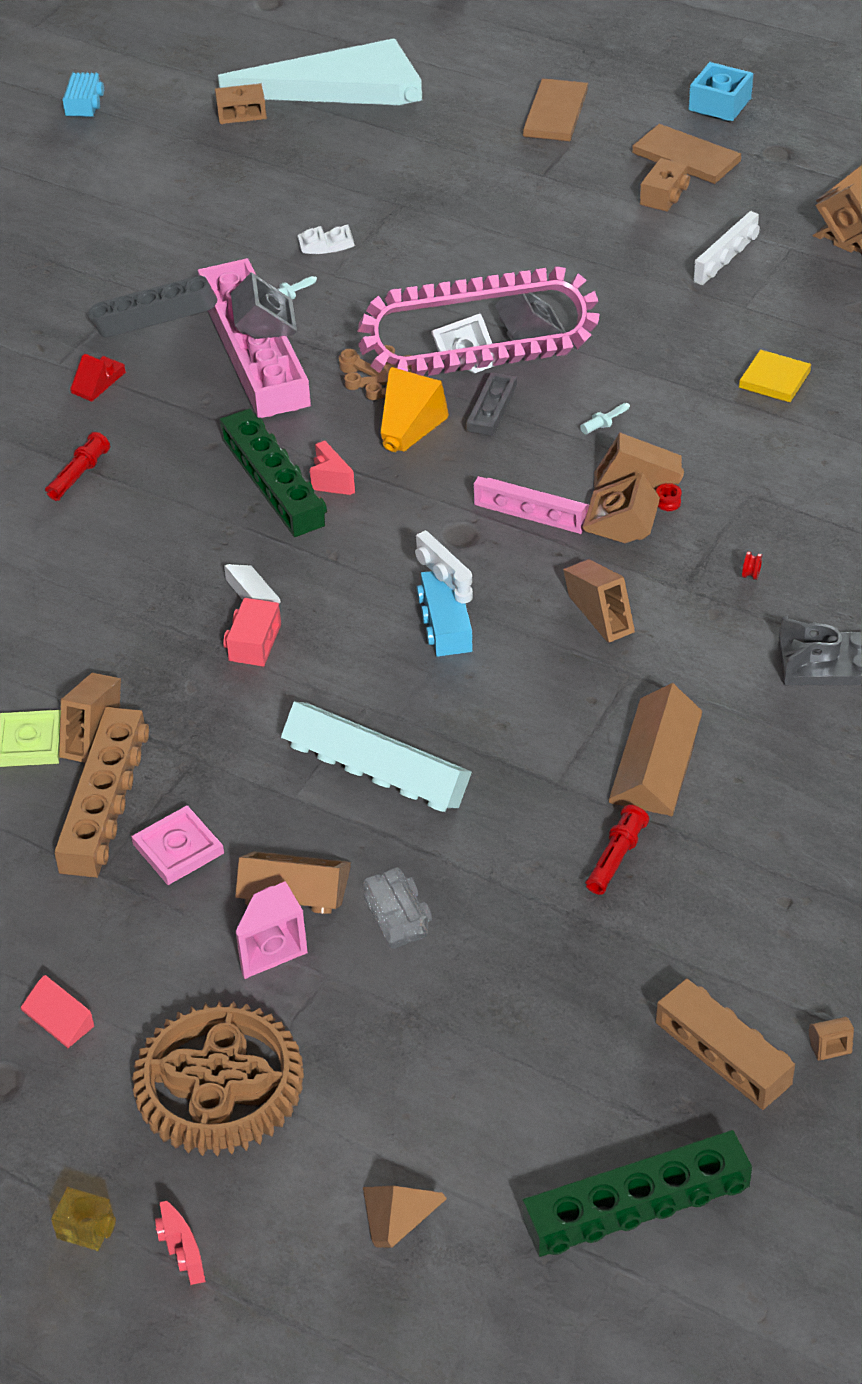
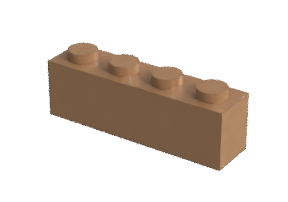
[656,979,795,1110]

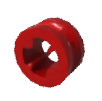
[656,483,682,511]
[742,551,763,580]

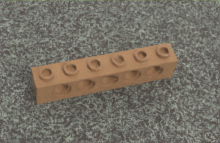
[54,707,149,878]

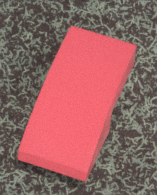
[155,1201,205,1285]

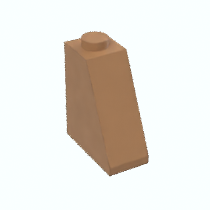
[594,433,684,491]
[563,559,635,642]
[59,673,121,763]

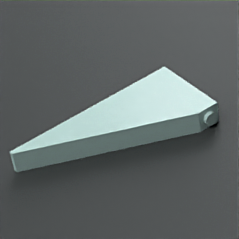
[218,38,422,105]

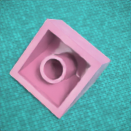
[236,881,308,979]

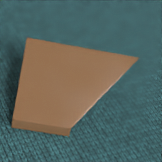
[363,1186,447,1248]

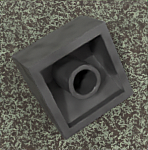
[231,272,297,339]
[495,285,566,341]

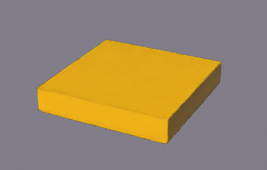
[739,349,811,402]

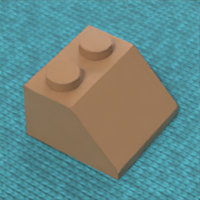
[583,473,660,543]

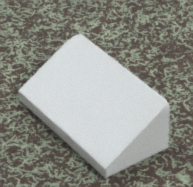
[224,564,281,603]

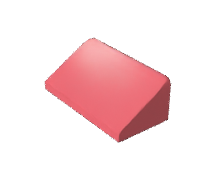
[21,975,94,1048]

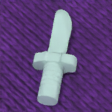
[277,276,317,299]
[580,403,630,435]

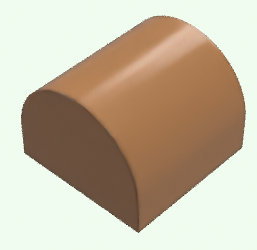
[809,1017,854,1061]

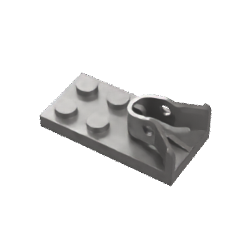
[779,616,862,685]

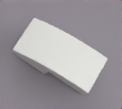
[298,224,355,254]

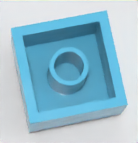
[689,62,753,121]

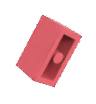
[223,598,281,667]

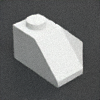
[431,313,494,374]

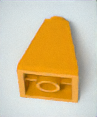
[381,367,449,452]

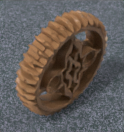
[132,1001,304,1157]

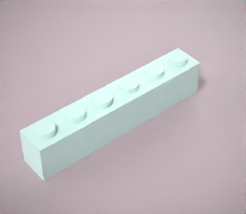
[281,702,472,812]

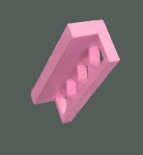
[474,476,589,534]

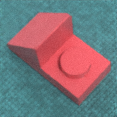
[310,441,355,495]

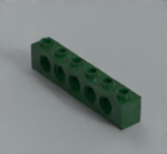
[220,408,327,538]
[522,1130,752,1257]

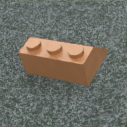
[235,851,351,914]

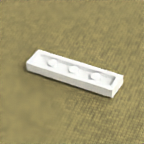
[694,211,760,285]

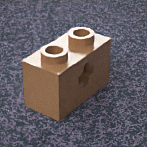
[215,83,266,124]
[640,158,690,212]

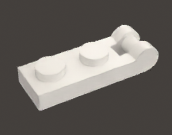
[415,530,473,603]

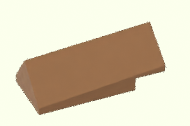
[609,683,702,816]

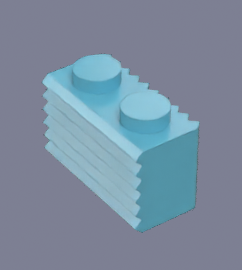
[63,72,104,117]

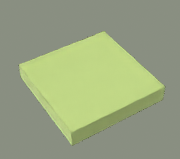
[0,710,61,767]

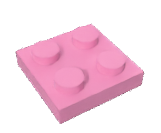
[131,805,224,885]

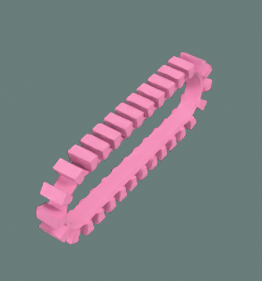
[357,267,600,376]

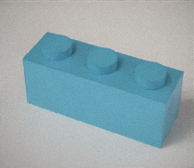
[416,571,473,657]

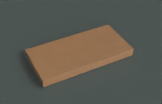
[523,78,588,141]
[632,124,741,184]

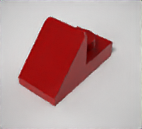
[70,354,126,402]

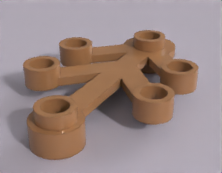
[339,345,412,400]

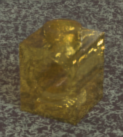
[51,1187,116,1251]

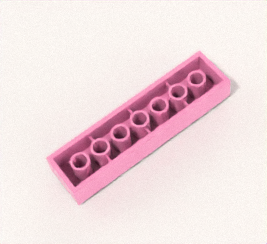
[198,258,311,418]

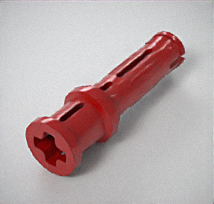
[45,432,111,501]
[585,805,650,895]

